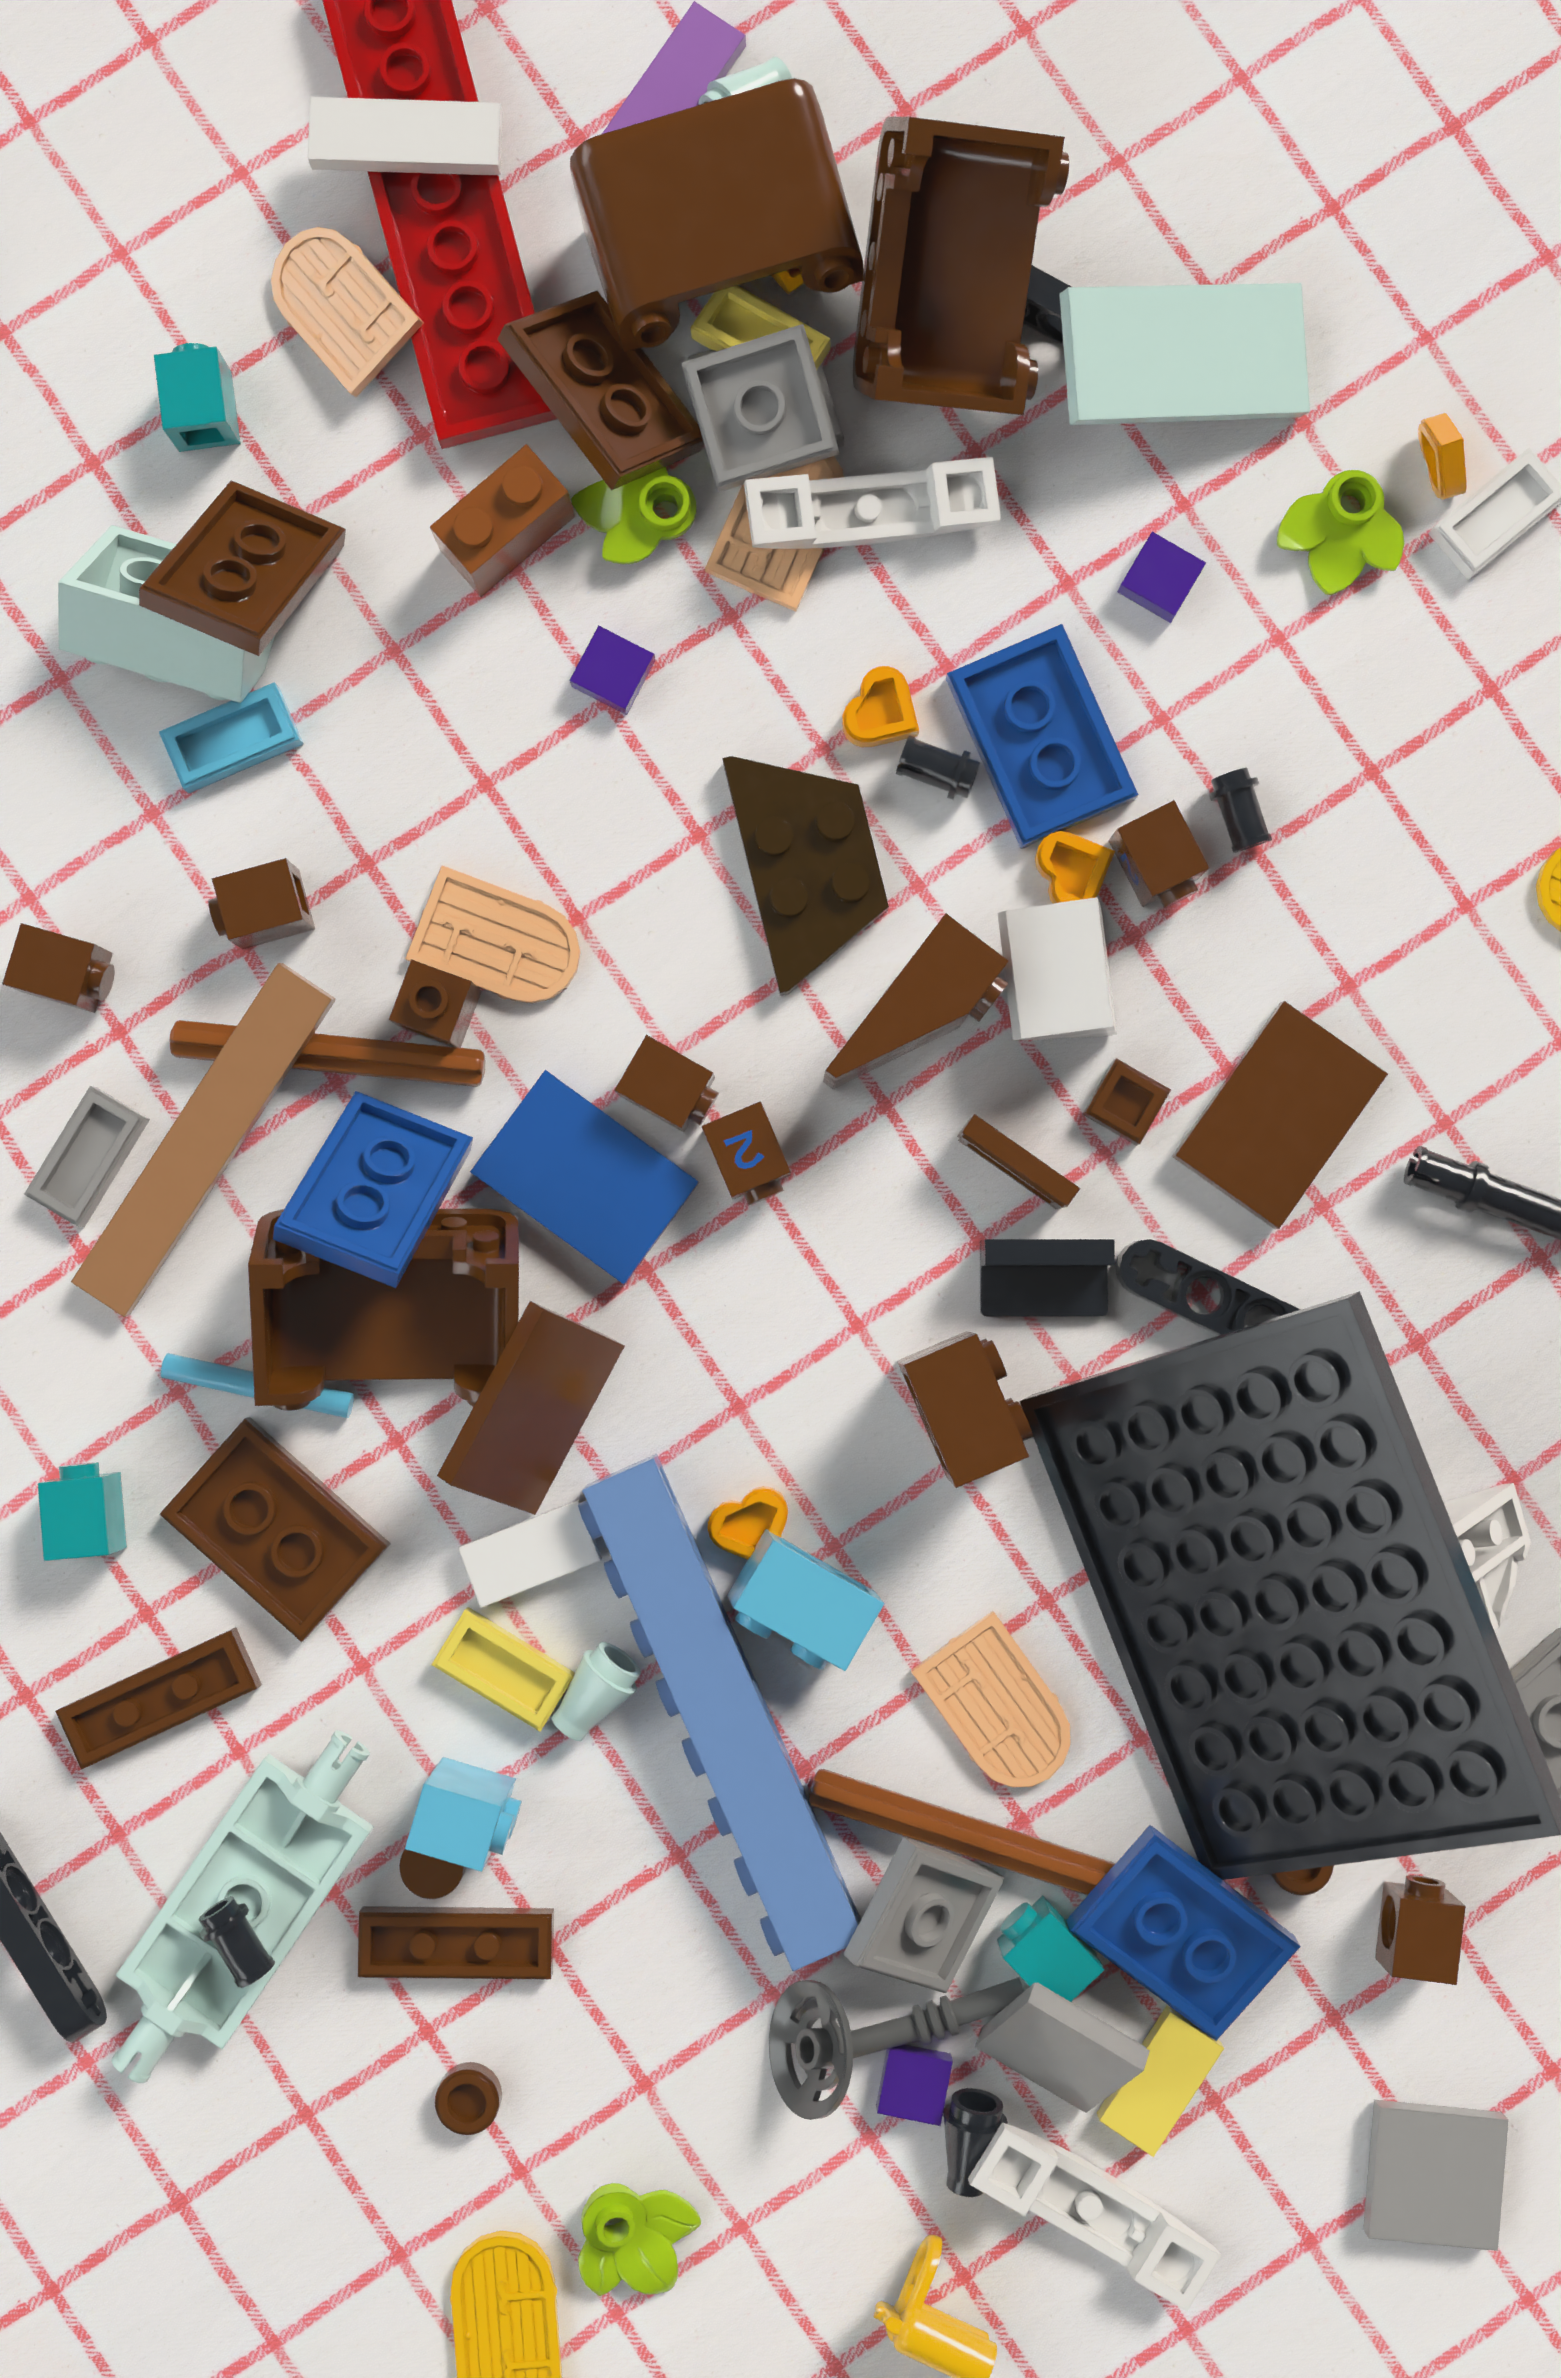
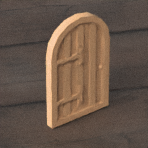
[271,227,424,398]
[705,456,844,612]
[405,866,581,1004]
[911,1611,1070,1787]

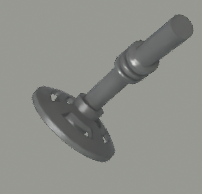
[769,1977,1024,2120]

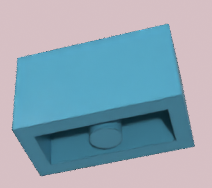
[727,1529,885,1671]
[405,1757,522,1872]

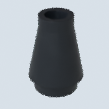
[943,2088,1008,2197]

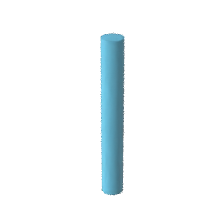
[161,1353,354,1418]

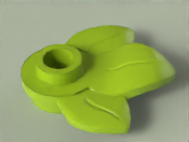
[571,467,697,564]
[1277,470,1404,595]
[578,2183,701,2296]

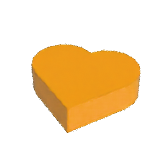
[1418,413,1467,500]
[842,666,919,748]
[1035,831,1115,904]
[707,1486,788,1560]

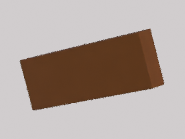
[55,1627,262,1770]
[358,1906,554,1979]

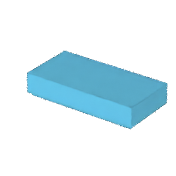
[159,682,303,793]

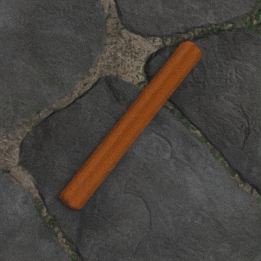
[169,1020,485,1087]
[809,1769,1115,1896]

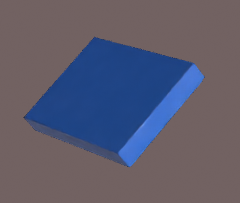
[946,624,1138,849]
[470,1070,700,1284]
[273,1091,473,1288]
[1066,1825,1301,2041]

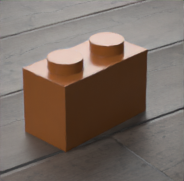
[429,444,575,597]

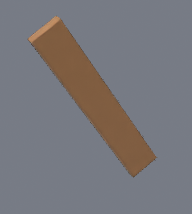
[71,963,336,1317]

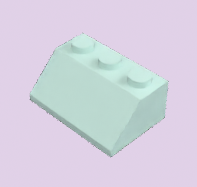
[58,525,275,703]

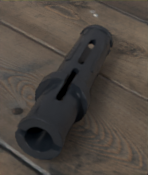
[1404,1146,1561,1240]

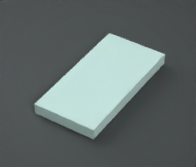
[1060,283,1310,425]

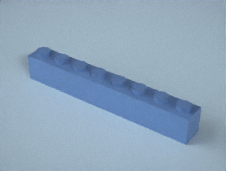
[578,1454,861,1971]

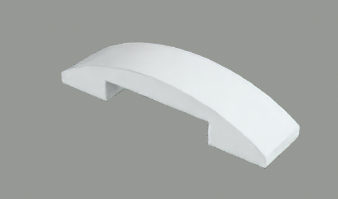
[744,457,1001,549]
[968,2123,1221,2311]

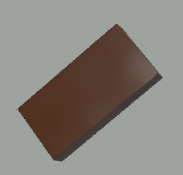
[957,1114,1080,1209]

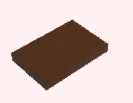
[497,290,704,491]
[139,480,346,656]
[1172,1001,1388,1229]
[437,1301,625,1515]
[159,1417,391,1642]

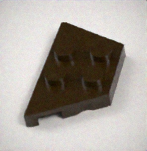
[722,756,889,996]

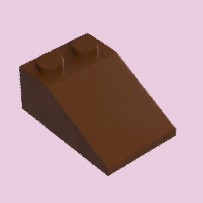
[823,913,1009,1089]

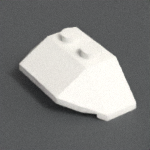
[1444,1483,1531,1631]

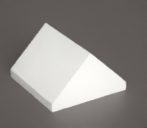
[997,897,1117,1041]

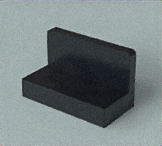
[980,1239,1115,1317]

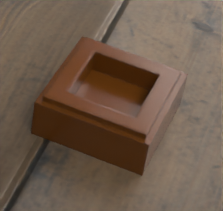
[1082,1058,1171,1146]

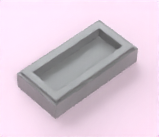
[24,1086,150,1227]

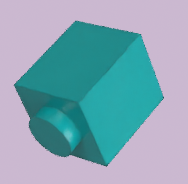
[153,343,241,452]
[38,1462,127,1561]
[997,1895,1104,2002]

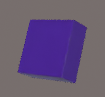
[1117,531,1206,623]
[569,625,656,715]
[876,2044,953,2126]

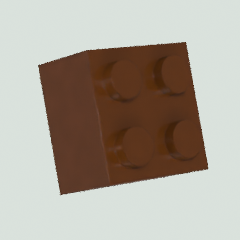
[897,1331,1033,1488]

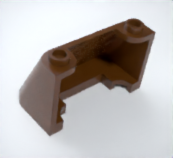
[570,78,864,353]
[853,117,1069,415]
[248,1209,519,1411]

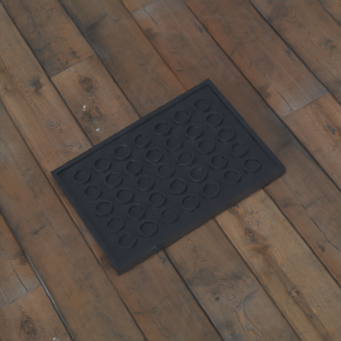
[1020,1291,1561,1880]

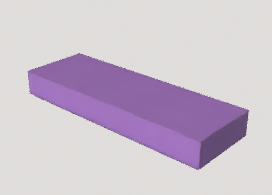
[602,1,746,134]

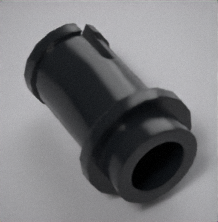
[896,735,980,800]
[1209,767,1272,853]
[198,1896,275,1988]

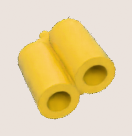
[873,2235,997,2378]

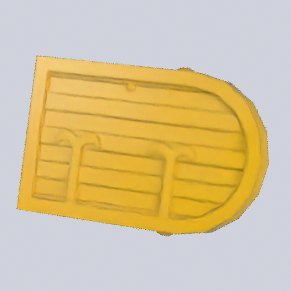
[450,2231,563,2378]

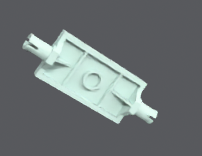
[111,1730,374,2083]

